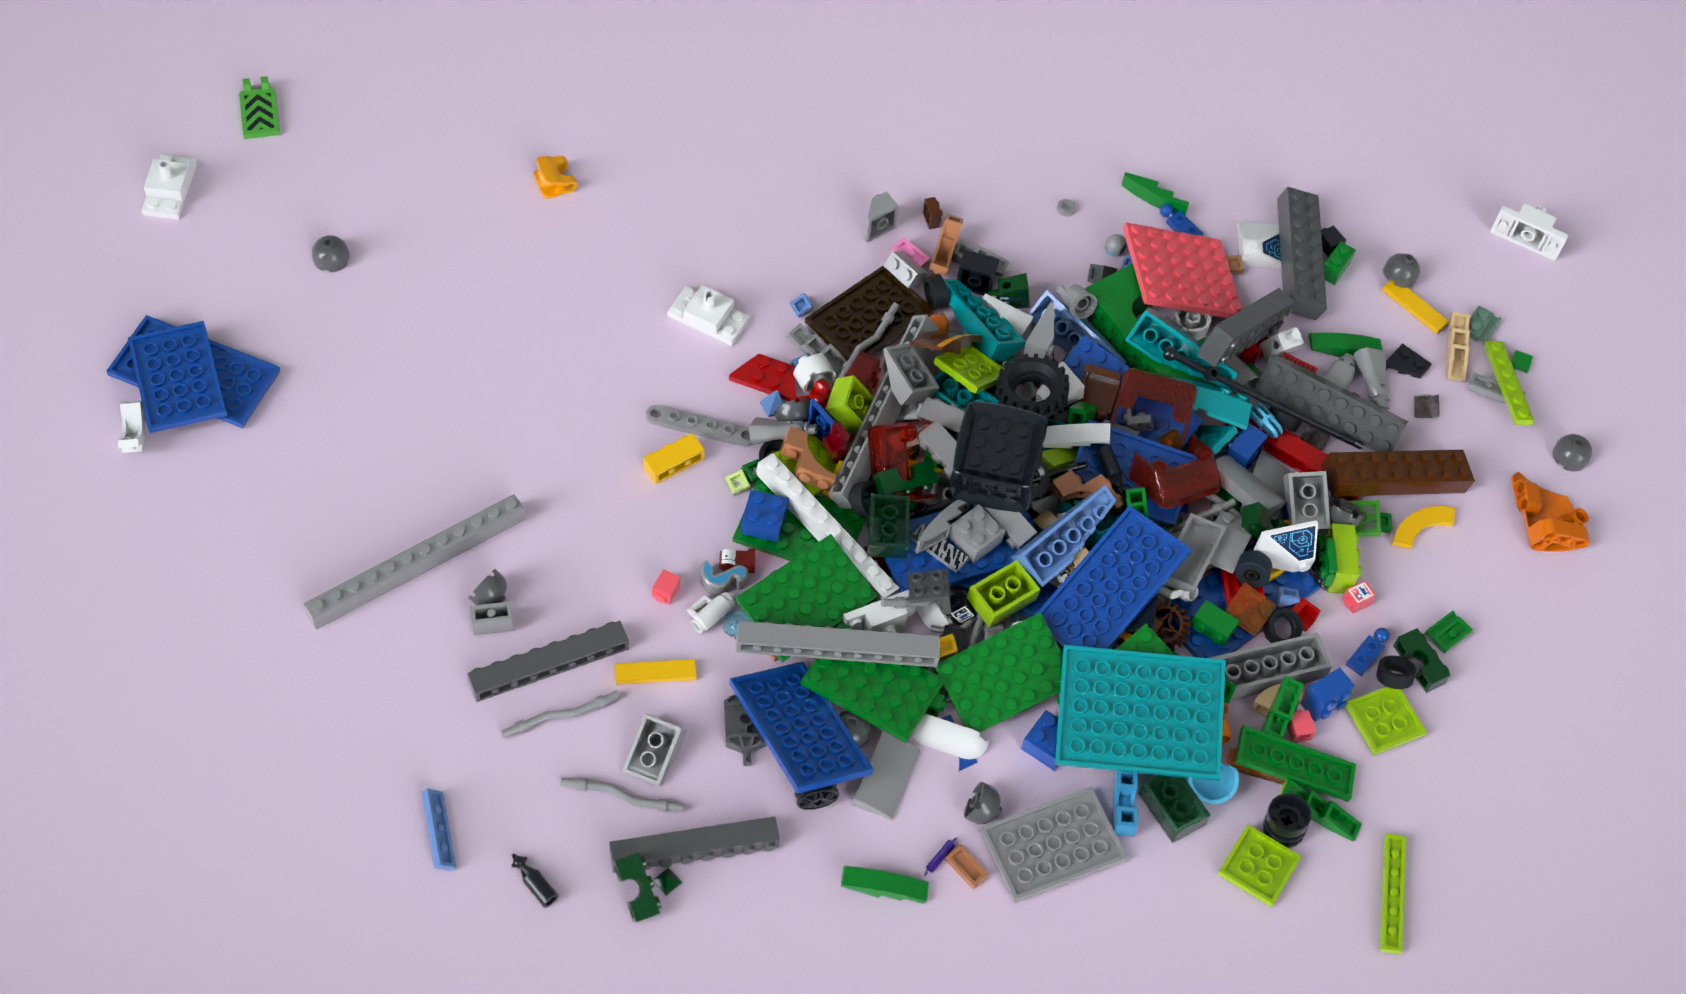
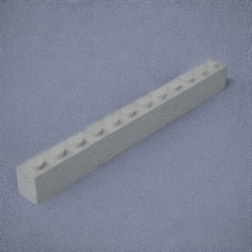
[828,315,939,509]
[304,494,525,630]

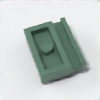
[1468,306,1502,345]

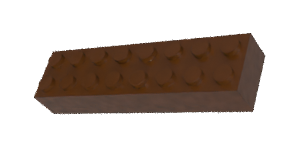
[1321,450,1475,497]

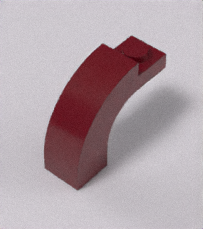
[822,421,856,464]

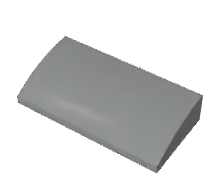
[1239,454,1291,521]
[1205,455,1287,516]
[1165,513,1227,592]
[853,731,920,820]

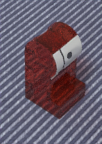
[719,548,756,574]

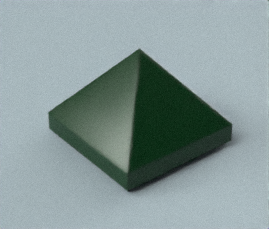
[653,867,682,896]

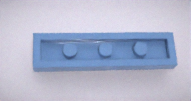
[422,788,456,871]

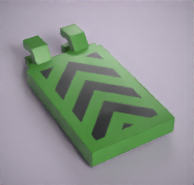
[239,76,280,139]

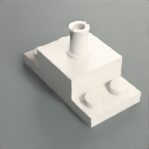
[142,154,197,220]
[1490,203,1568,261]
[667,285,750,346]
[842,590,916,633]

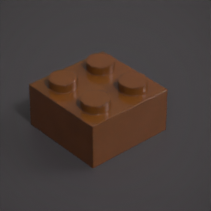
[923,197,943,230]

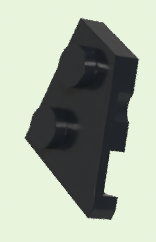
[1386,343,1432,379]

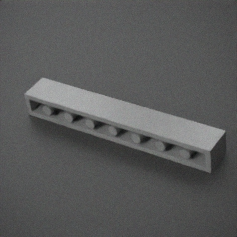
[919,420,1037,550]

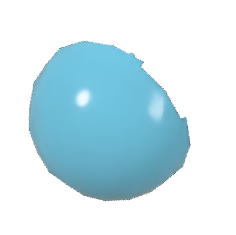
[1187,763,1239,804]

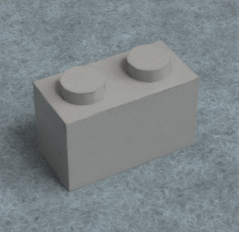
[883,251,928,288]
[470,601,514,635]

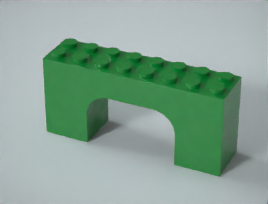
[1085,263,1217,394]

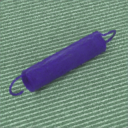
[924,837,957,876]

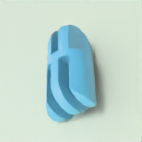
[1250,402,1283,439]

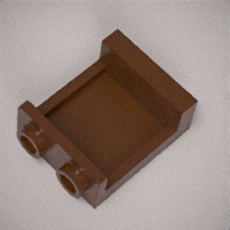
[1072,364,1123,421]

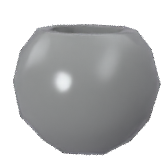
[1105,234,1127,256]

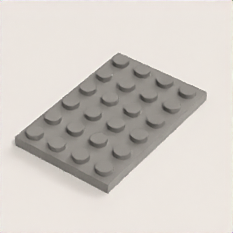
[980,786,1128,903]

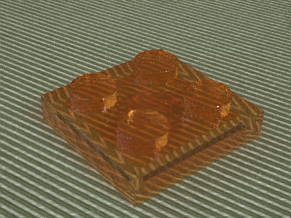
[1224,582,1277,637]

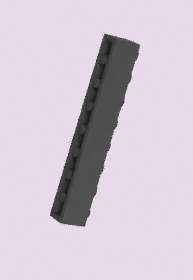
[467,621,629,702]
[609,816,780,873]

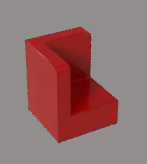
[1291,597,1321,632]

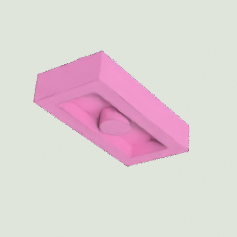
[892,237,930,268]

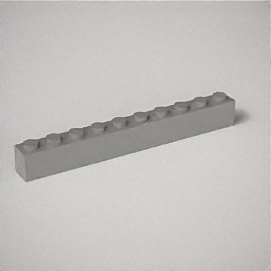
[736,620,940,667]

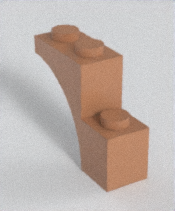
[929,213,964,275]
[780,426,836,491]
[1050,470,1124,515]

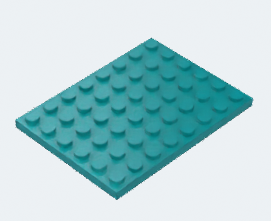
[1055,645,1226,781]

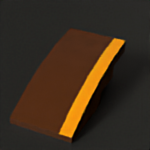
[910,330,982,354]

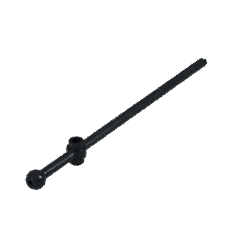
[1163,346,1364,449]
[867,461,1088,532]

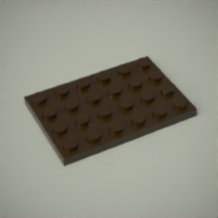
[805,266,934,368]

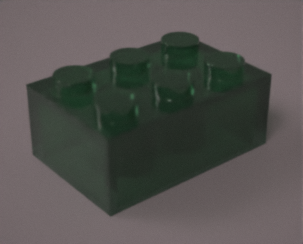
[867,493,910,559]
[1138,775,1211,843]

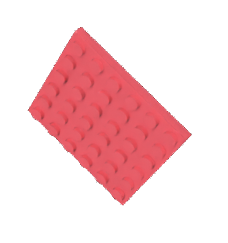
[1123,222,1242,318]

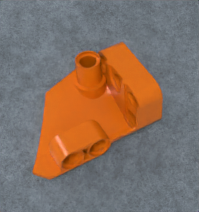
[1511,471,1590,552]

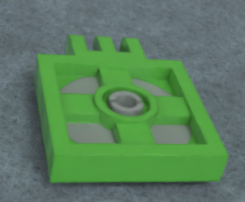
[1330,500,1381,537]

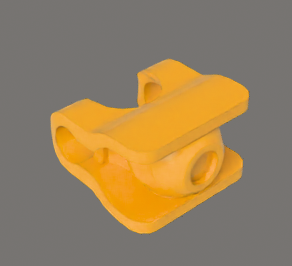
[533,156,578,199]

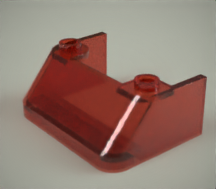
[1110,368,1197,443]
[868,420,937,502]
[1129,434,1221,509]

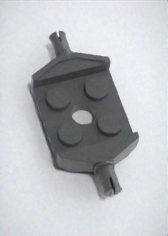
[724,695,767,766]

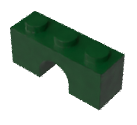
[873,459,938,499]
[1241,502,1289,539]
[1393,628,1451,693]
[612,852,662,922]

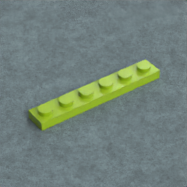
[1484,341,1534,425]
[1379,833,1406,955]

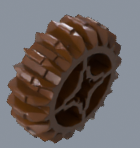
[1156,600,1191,652]

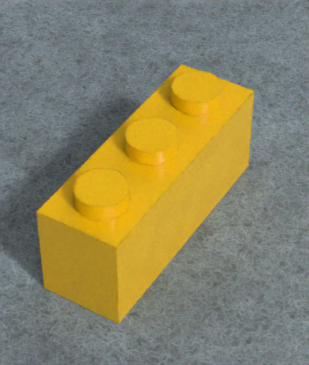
[643,433,705,485]

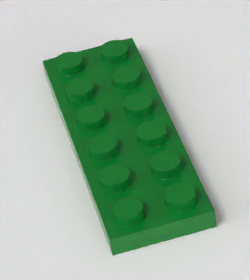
[1234,725,1356,802]

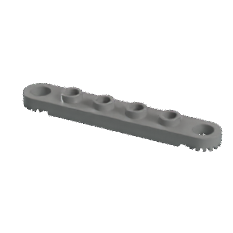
[646,405,752,447]

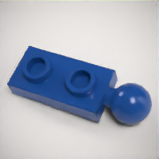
[1160,204,1204,236]
[1346,628,1390,677]

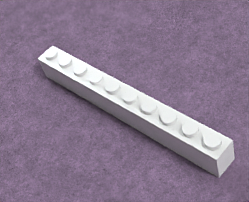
[756,453,899,602]

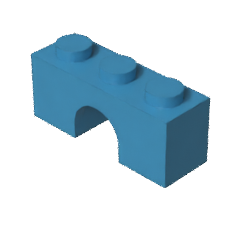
[1113,771,1138,837]

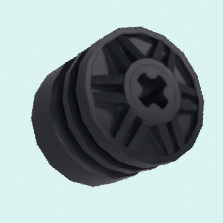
[794,784,839,810]
[1263,793,1311,848]

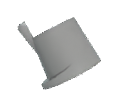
[1057,284,1097,319]

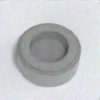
[1057,199,1075,217]

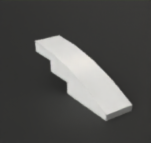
[1043,423,1110,449]

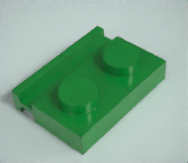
[1318,538,1338,586]
[1424,610,1473,654]

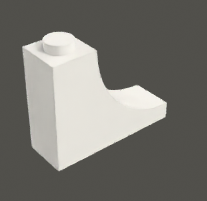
[982,293,1034,355]

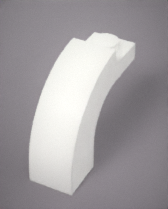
[118,400,145,453]

